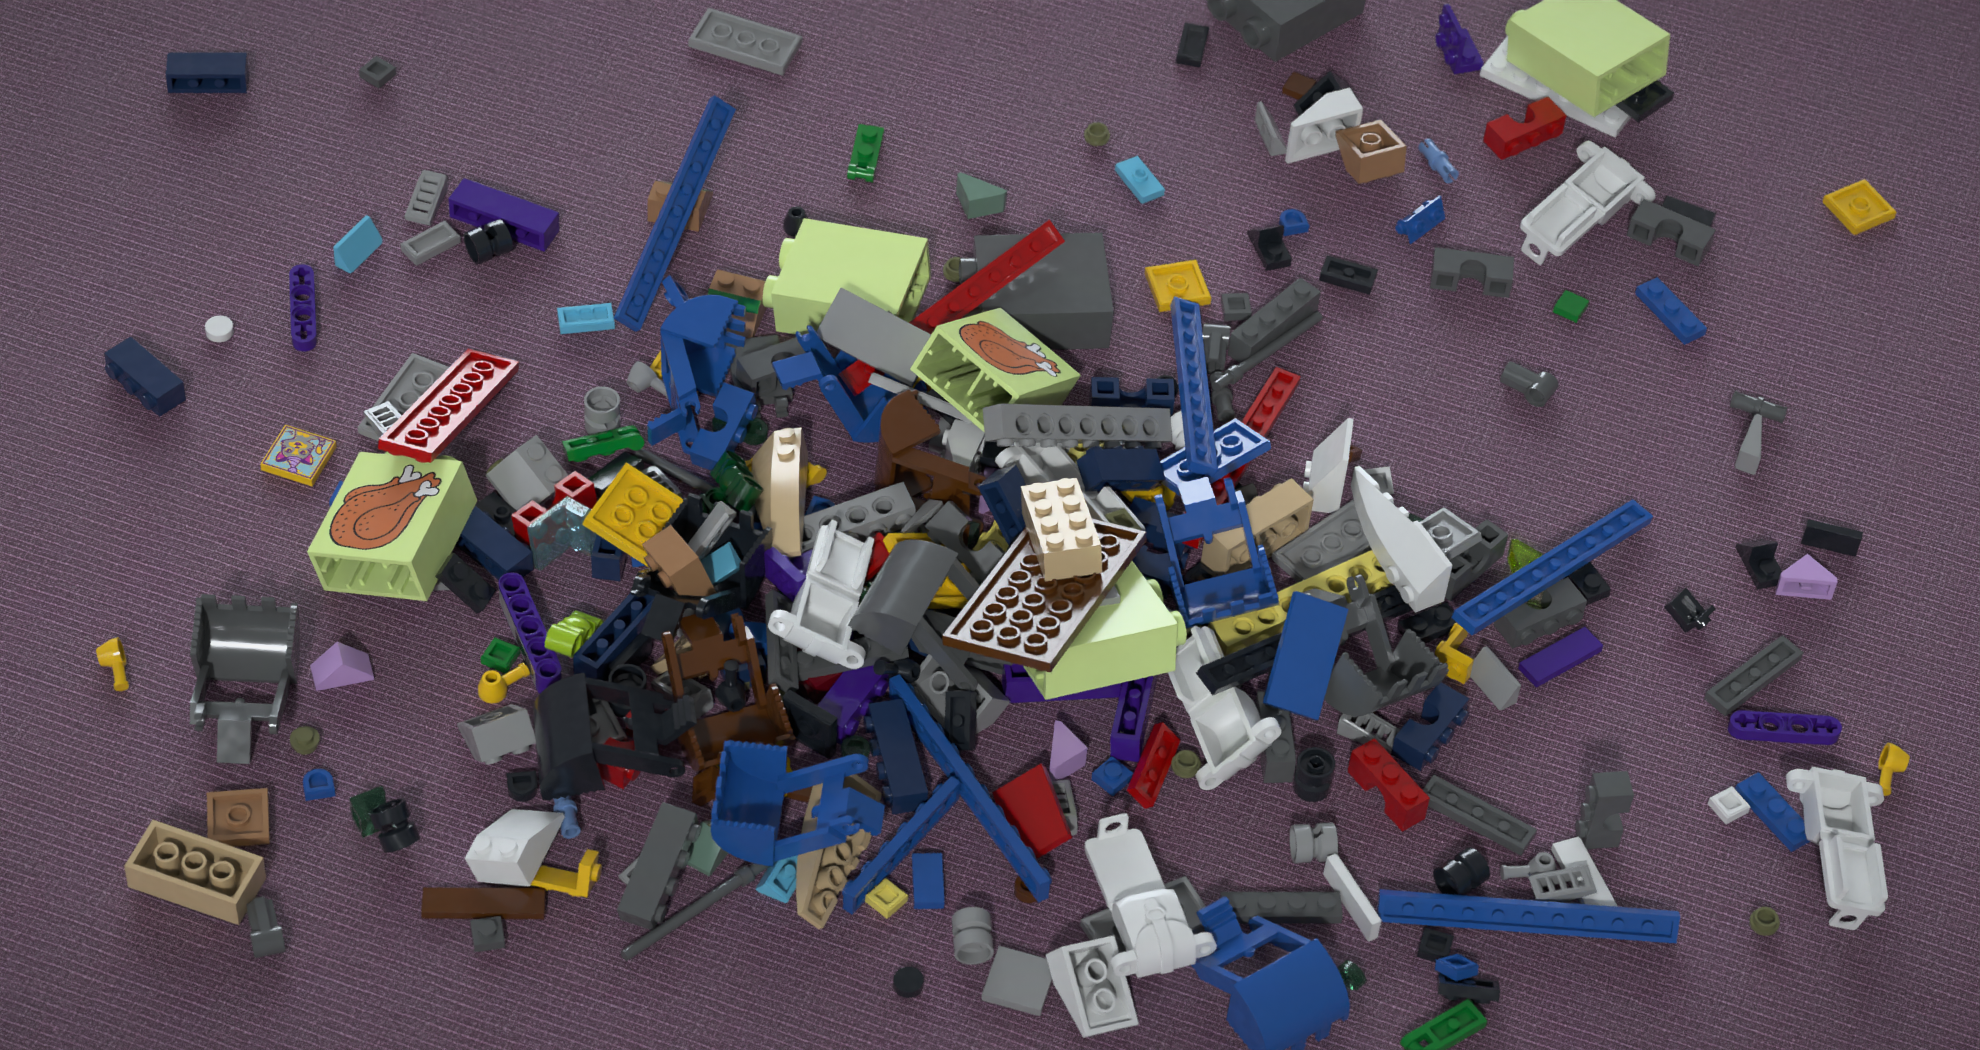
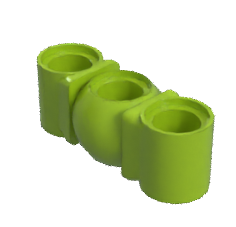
[545,610,604,658]

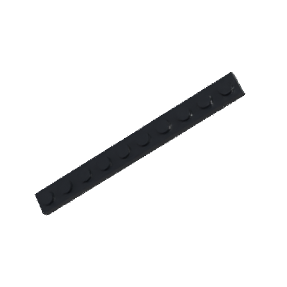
[1196,585,1413,696]

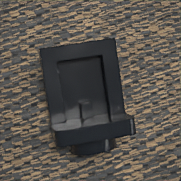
[1664,588,1716,633]

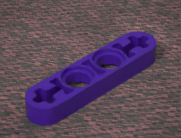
[289,264,317,352]
[1727,710,1842,745]

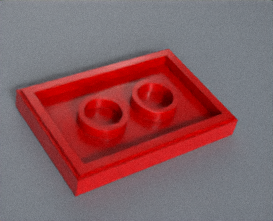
[992,764,1073,859]

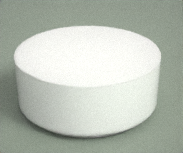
[205,316,234,342]

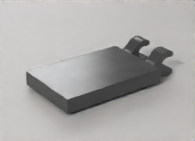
[726,335,793,421]

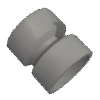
[584,387,620,435]
[1289,822,1338,864]
[952,907,994,965]

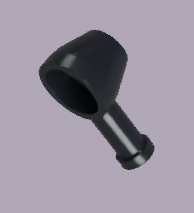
[783,206,834,237]
[873,658,920,683]
[715,660,746,712]

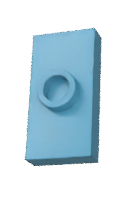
[1115,156,1165,204]
[557,303,615,334]

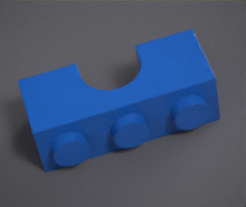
[689,382,758,471]

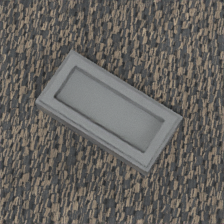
[401,221,461,266]

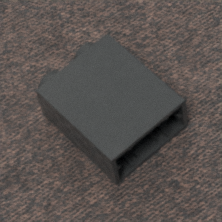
[1207,0,1366,62]
[959,233,1114,350]

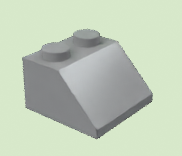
[485,435,568,511]
[457,704,536,765]

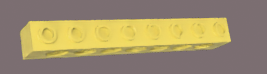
[1208,550,1394,656]

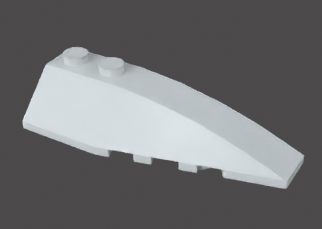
[1351,466,1453,612]

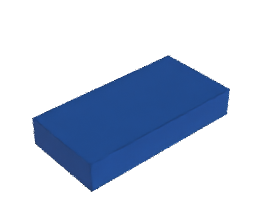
[911,853,945,909]

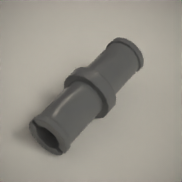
[1209,372,1235,423]
[1730,391,1788,423]

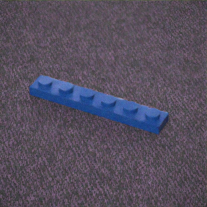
[842,776,961,915]

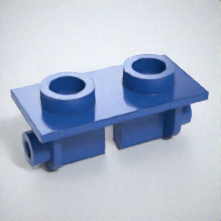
[1395,196,1446,244]

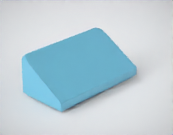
[333,215,383,273]
[701,542,741,587]
[755,855,798,903]

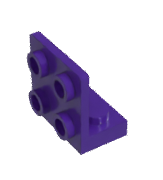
[1435,4,1484,74]
[764,547,813,602]

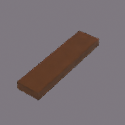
[421,887,545,919]

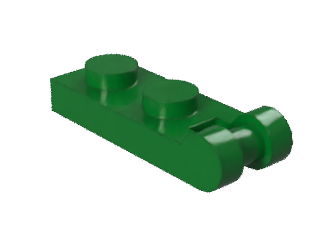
[847,124,884,183]
[562,425,644,462]
[1400,999,1487,1050]

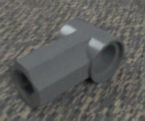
[1202,323,1231,374]
[1500,361,1559,407]
[246,896,286,958]

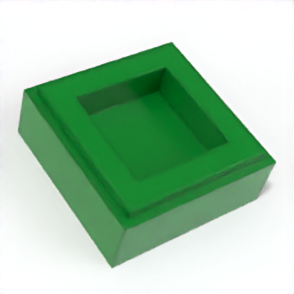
[1553,290,1589,323]
[480,637,520,674]

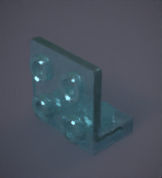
[527,496,596,571]

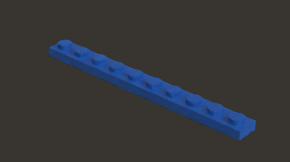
[614,95,736,332]
[1170,296,1218,477]
[1452,499,1653,636]
[889,674,1052,903]
[1377,889,1680,943]

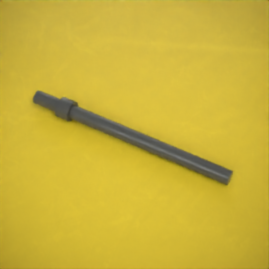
[1212,311,1322,392]
[635,448,760,522]
[620,863,770,961]

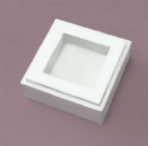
[1708,786,1750,824]

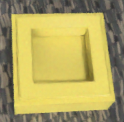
[865,878,908,919]

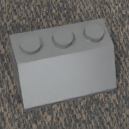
[906,655,1011,734]

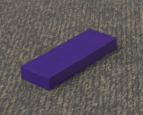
[1518,627,1603,688]

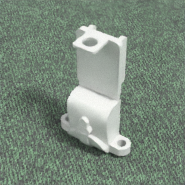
[1520,141,1655,265]
[995,442,1145,531]
[768,519,874,669]
[1168,625,1281,790]
[1786,767,1888,930]
[1084,813,1217,978]

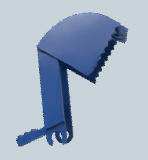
[647,295,746,455]
[772,325,929,443]
[1154,477,1279,629]
[711,740,885,867]
[1191,897,1350,1050]

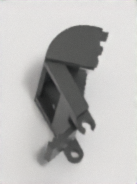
[848,540,1013,691]
[1303,575,1449,716]
[190,594,300,764]

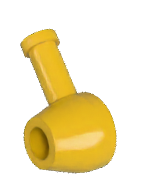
[96,637,129,691]
[478,662,530,703]
[1878,742,1910,796]

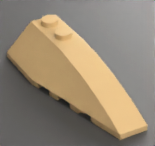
[751,427,808,557]
[796,774,882,929]

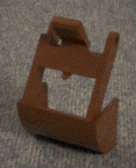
[874,389,986,546]
[661,613,795,772]

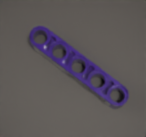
[498,572,562,694]

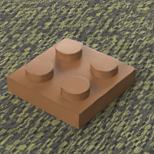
[207,788,270,847]

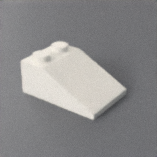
[1285,88,1363,164]
[1303,418,1353,514]
[941,419,985,495]
[465,809,565,886]
[1046,935,1139,1038]

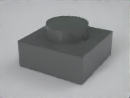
[359,56,396,88]
[1221,293,1252,321]
[470,916,505,952]

